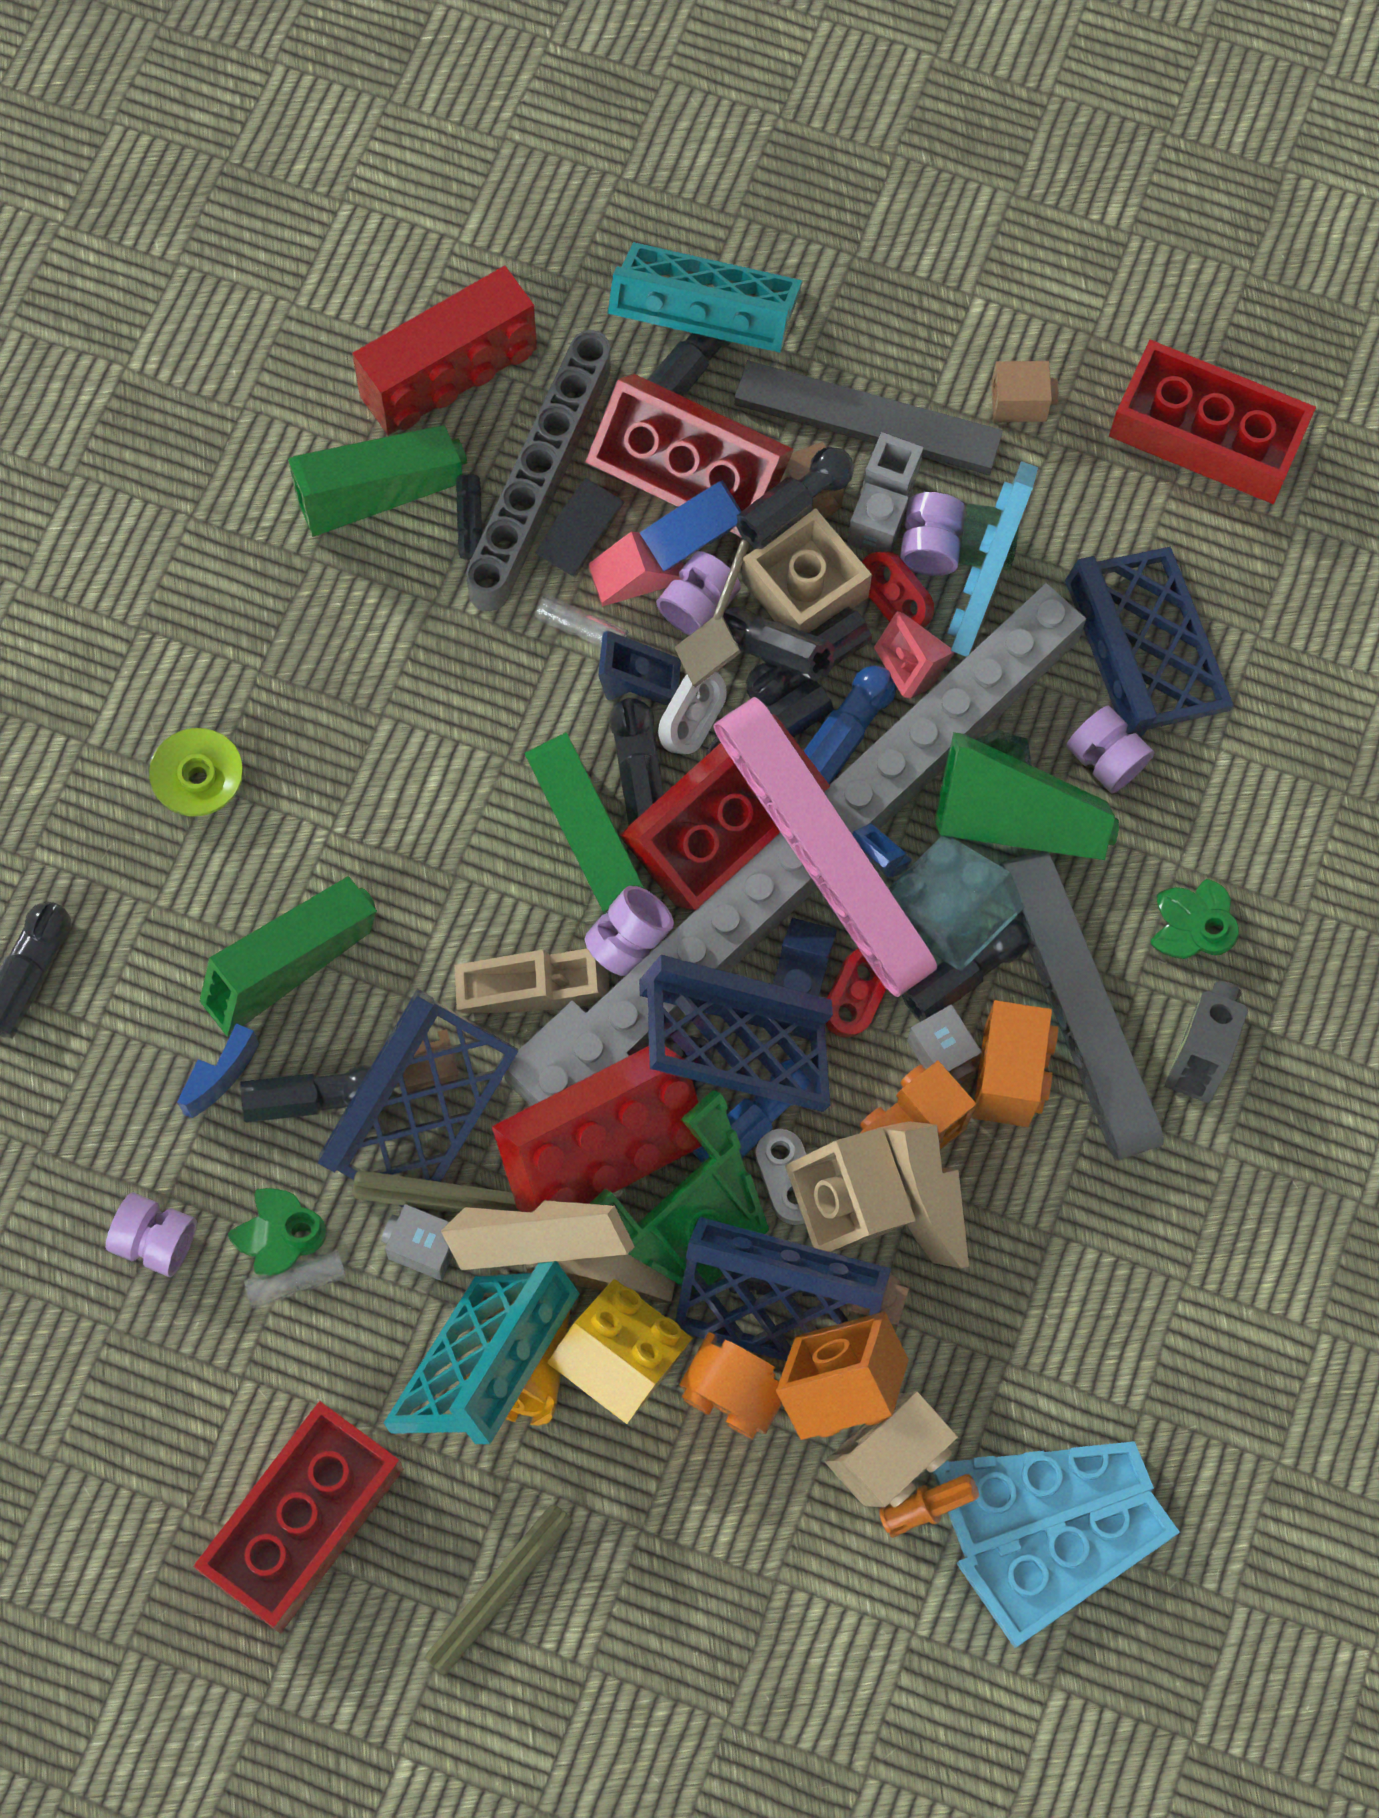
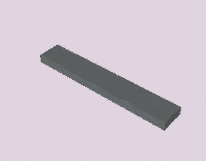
[734,360,1003,475]

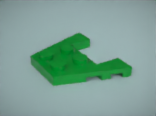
[589,1090,769,1293]

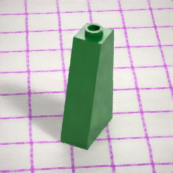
[288,425,467,537]
[524,732,646,914]
[935,732,1119,860]
[199,876,377,1037]

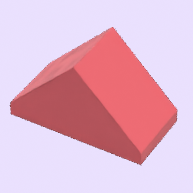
[588,531,684,607]
[874,611,955,699]

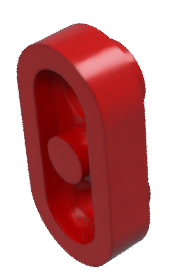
[862,551,934,628]
[825,948,886,1038]

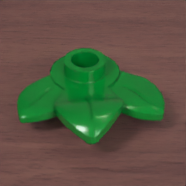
[1150,879,1239,959]
[228,1188,326,1275]

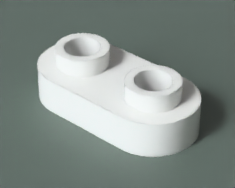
[658,672,726,754]
[756,1129,806,1225]

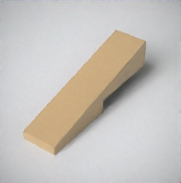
[441,1201,635,1270]

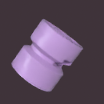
[900,492,966,576]
[656,551,741,635]
[1066,705,1155,793]
[585,886,674,976]
[106,1192,197,1277]

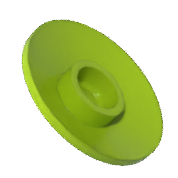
[149,728,243,817]

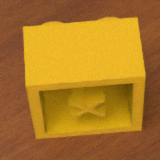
[547,1278,693,1424]

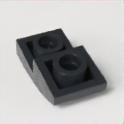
[535,478,625,578]

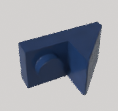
[598,631,681,706]
[773,918,837,996]

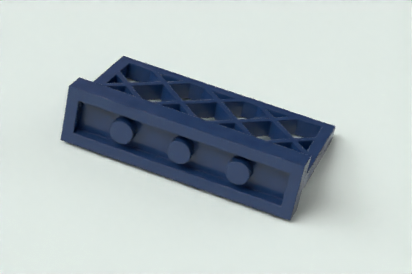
[1065,546,1234,737]
[639,955,833,1112]
[318,988,518,1211]
[675,1217,891,1361]

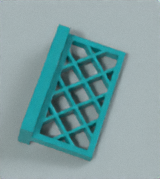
[607,242,803,353]
[383,1261,580,1444]

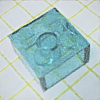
[888,836,1025,971]

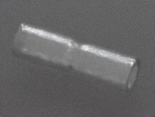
[535,594,629,648]
[244,1250,347,1308]

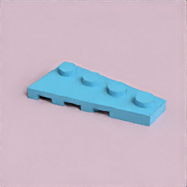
[947,461,1038,657]
[932,1441,1154,1558]
[956,1491,1180,1648]

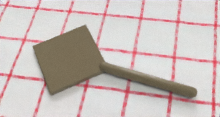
[674,539,749,688]

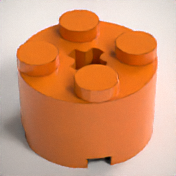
[679,1332,782,1440]

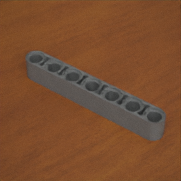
[466,330,611,611]
[999,850,1164,1161]

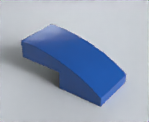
[640,481,742,571]
[852,823,912,877]
[177,1023,259,1118]

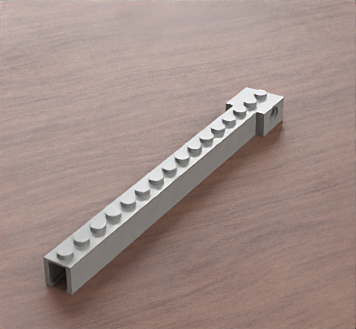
[504,583,1086,1106]

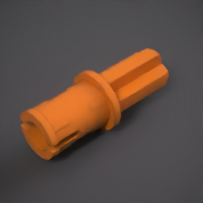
[879,1474,979,1538]

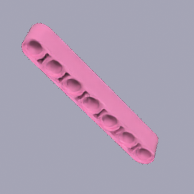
[714,697,937,997]

